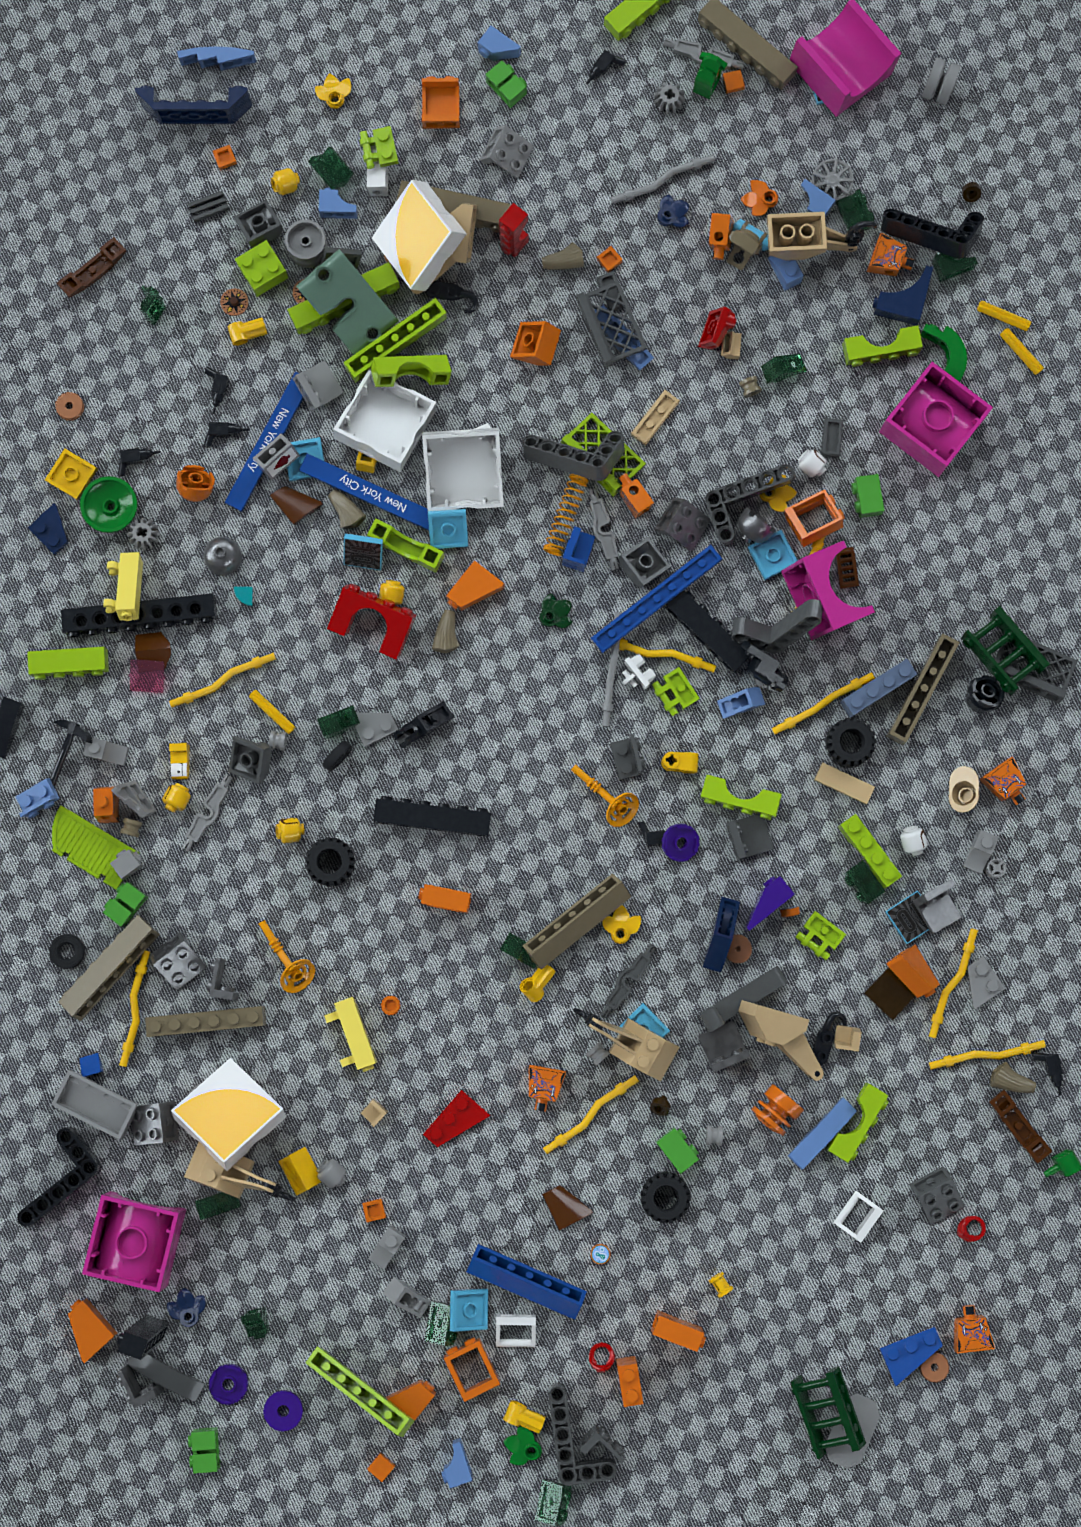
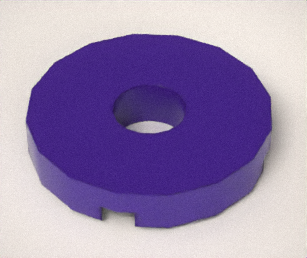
[662,823,700,862]
[209,1363,249,1405]
[263,1390,304,1431]

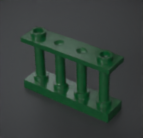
[961,606,1050,696]
[791,1366,866,1459]

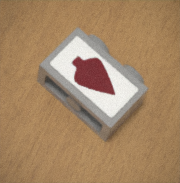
[253,433,300,480]

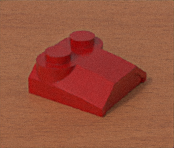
[698,307,737,350]

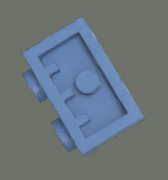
[16,778,60,819]

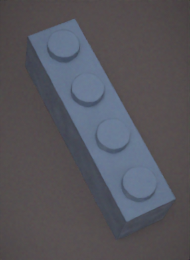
[840,659,918,718]

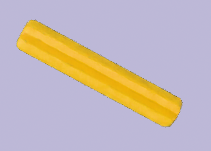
[977,300,1031,331]
[1000,328,1043,375]
[249,690,295,734]

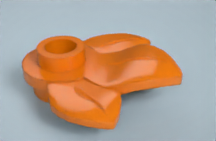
[741,180,778,216]

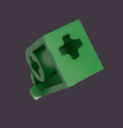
[693,52,727,100]

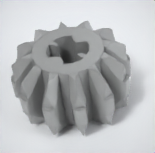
[654,81,685,115]
[127,518,160,551]

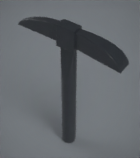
[50,720,92,788]

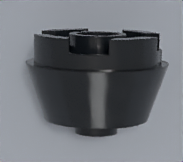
[966,675,1005,714]

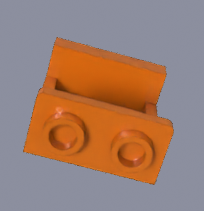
[422,76,460,129]

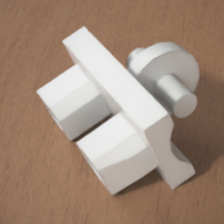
[622,654,656,690]

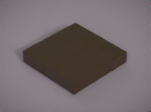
[863,967,915,1020]

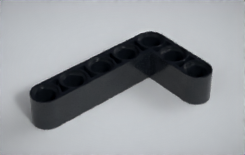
[881,209,984,259]
[17,1127,101,1227]

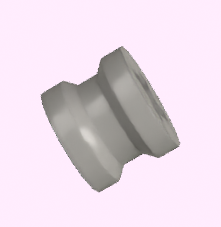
[269,731,287,751]
[984,858,1007,878]
[586,1042,610,1066]
[706,1125,723,1146]

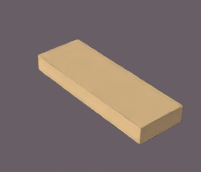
[631,390,680,446]
[814,762,875,804]

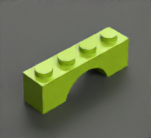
[842,325,923,367]
[371,355,452,387]
[367,518,445,573]
[701,774,782,820]
[838,814,902,889]
[826,1083,889,1163]

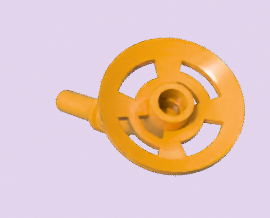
[571,764,639,827]
[258,920,315,993]

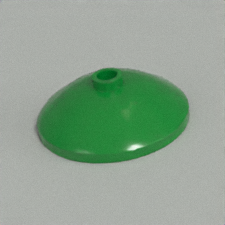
[80,476,138,533]

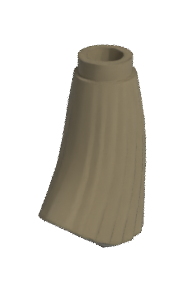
[542,242,584,270]
[328,489,366,529]
[432,610,460,654]
[990,1062,1036,1093]

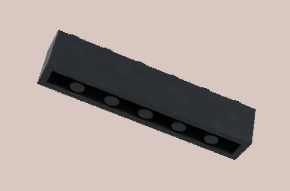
[663,576,749,674]
[373,796,491,837]
[117,1314,169,1360]

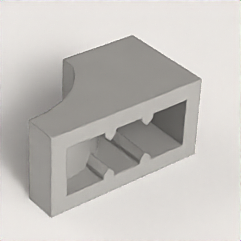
[83,738,129,766]
[962,830,999,874]
[368,1225,406,1269]
[383,1277,431,1318]

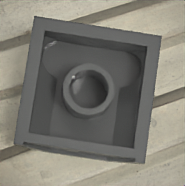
[233,199,283,248]
[618,537,672,588]
[228,736,272,784]

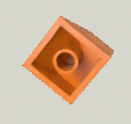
[510,321,561,366]

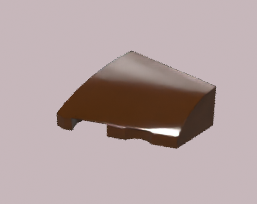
[270,486,323,525]
[542,1185,593,1231]

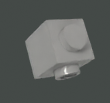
[110,849,143,880]

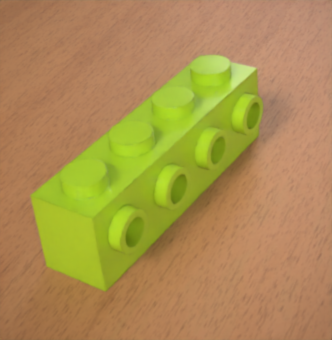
[27,646,109,680]

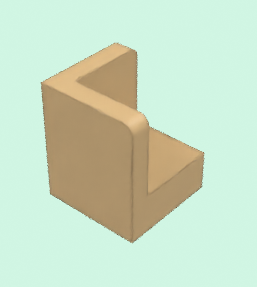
[833,1025,862,1052]
[361,1099,388,1127]

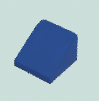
[79,1053,104,1077]

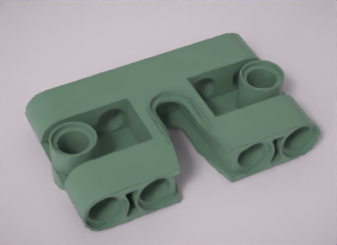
[296,249,399,355]

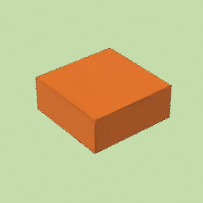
[722,70,745,94]
[213,144,237,170]
[596,246,623,273]
[362,1198,386,1222]
[367,1452,395,1482]

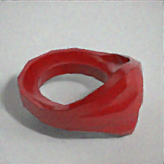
[957,1216,986,1242]
[589,1342,615,1373]

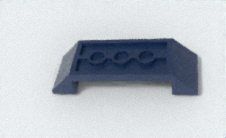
[135,85,252,124]

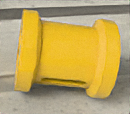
[708,1271,733,1298]

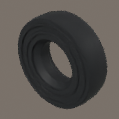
[322,740,353,772]
[49,934,85,969]

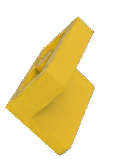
[278,1147,321,1196]

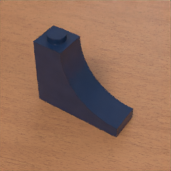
[872,265,933,326]
[703,897,740,973]

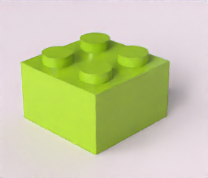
[235,240,288,297]

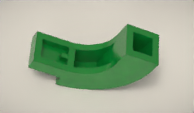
[920,324,967,382]

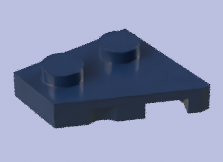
[28,503,69,555]

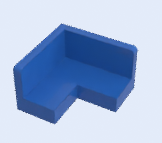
[562,526,595,572]

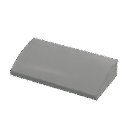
[51,1069,138,1140]

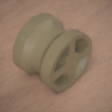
[739,376,762,398]
[120,818,143,838]

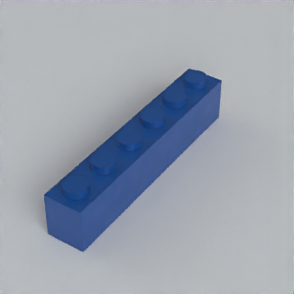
[466,1244,587,1320]

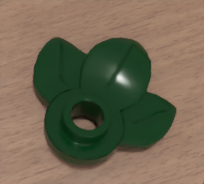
[539,594,572,628]

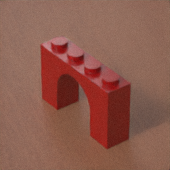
[327,584,417,659]

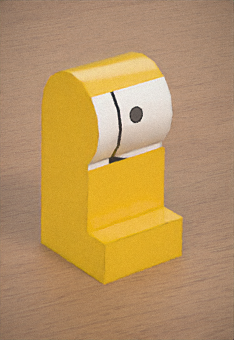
[169,743,190,780]

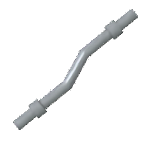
[610,155,715,204]
[602,612,622,727]

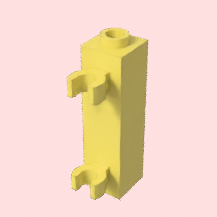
[103,552,143,621]
[324,997,377,1072]

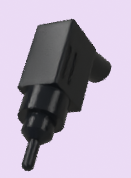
[586,50,627,85]
[205,367,230,414]
[203,422,249,448]
[117,448,160,477]
[637,821,665,846]
[1031,1052,1063,1095]

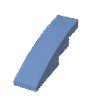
[177,46,257,71]
[594,304,654,371]
[788,1097,857,1170]

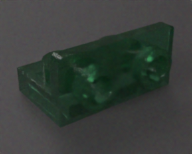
[308,147,354,190]
[836,189,874,231]
[140,285,166,325]
[843,860,885,905]
[424,1301,457,1346]
[534,1479,572,1527]

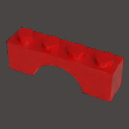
[499,203,529,258]

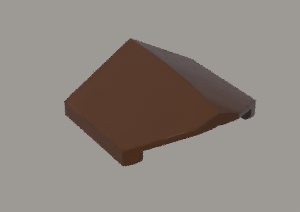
[135,632,171,673]

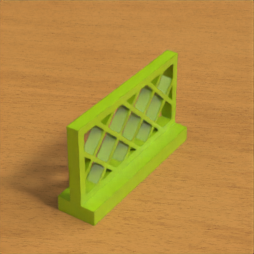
[561,412,646,497]

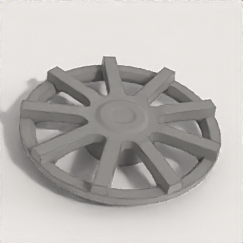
[811,158,854,201]

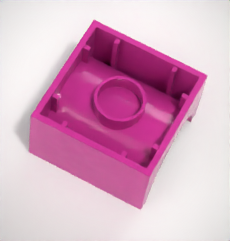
[789,0,901,117]
[879,362,993,477]
[781,540,875,641]
[82,1191,186,1292]

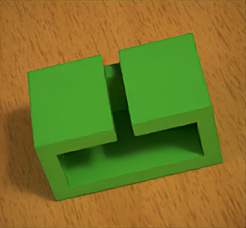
[485,60,527,108]
[851,474,884,518]
[103,882,148,927]
[655,1127,699,1174]
[188,1427,220,1474]

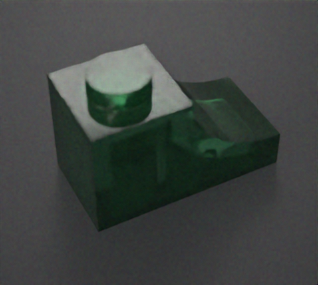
[932,252,978,282]
[761,354,807,384]
[500,932,536,969]
[195,1192,241,1220]
[241,1307,270,1339]

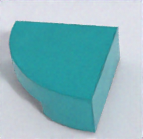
[234,587,253,607]

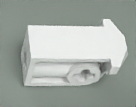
[363,145,388,196]

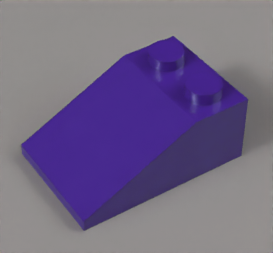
[744,876,795,932]

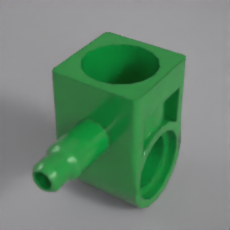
[1044,1149,1081,1177]

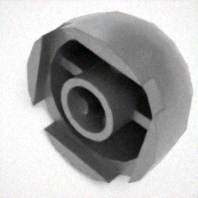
[738,507,776,543]
[204,537,242,576]

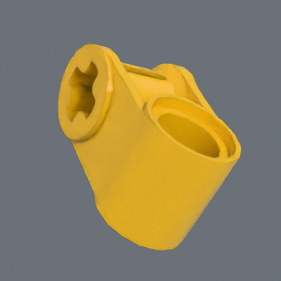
[661,752,699,774]

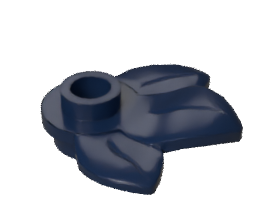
[657,195,689,228]
[167,1288,206,1328]

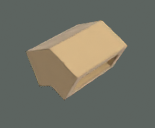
[721,331,742,360]

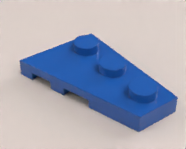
[880,1327,943,1387]

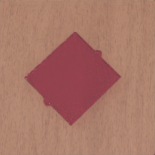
[128,659,166,693]

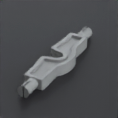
[663,38,745,70]
[589,488,619,571]
[182,774,233,852]

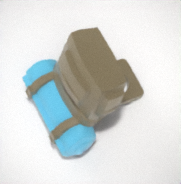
[727,219,768,270]

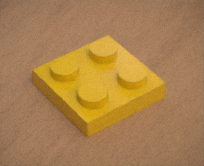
[45,448,98,500]

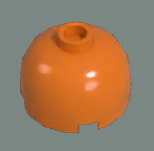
[176,465,215,502]

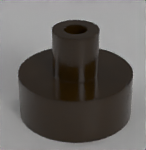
[962,182,981,202]
[650,1095,671,1116]

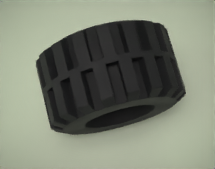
[825,718,876,768]
[305,837,356,887]
[641,1172,691,1223]

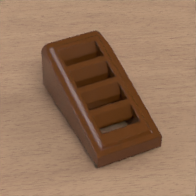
[834,547,859,589]

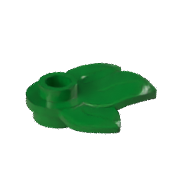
[503,1426,542,1465]

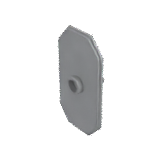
[825,1393,880,1469]

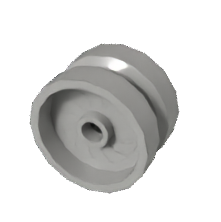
[921,57,961,106]
[285,219,328,268]

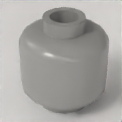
[317,1159,346,1189]

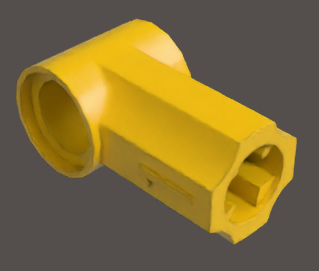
[227,317,268,346]
[519,965,556,1003]
[503,1400,546,1434]

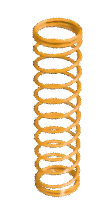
[543,474,589,556]

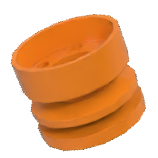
[751,1084,804,1136]

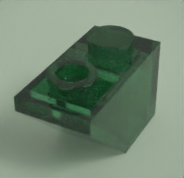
[317,705,360,739]

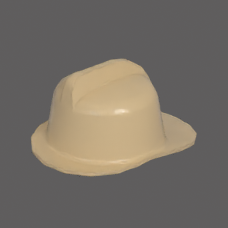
[949,766,980,813]

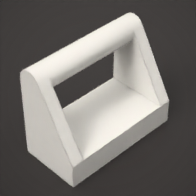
[833,1191,884,1243]
[496,1314,536,1347]

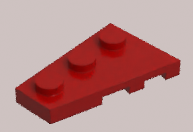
[423,1090,491,1147]

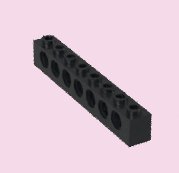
[61,593,218,638]

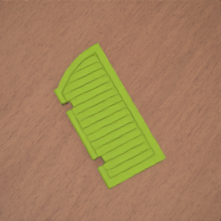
[52,805,140,890]

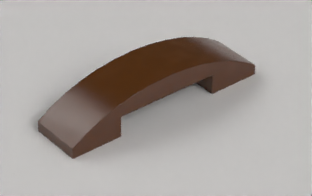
[56,237,127,298]
[989,1089,1053,1164]

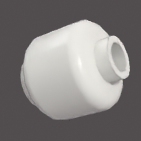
[798,449,827,478]
[900,826,928,856]

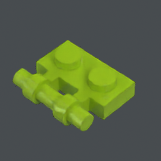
[359,126,399,169]
[652,667,700,717]
[795,911,846,960]

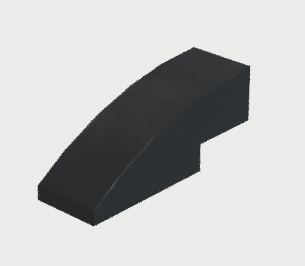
[0,697,25,759]

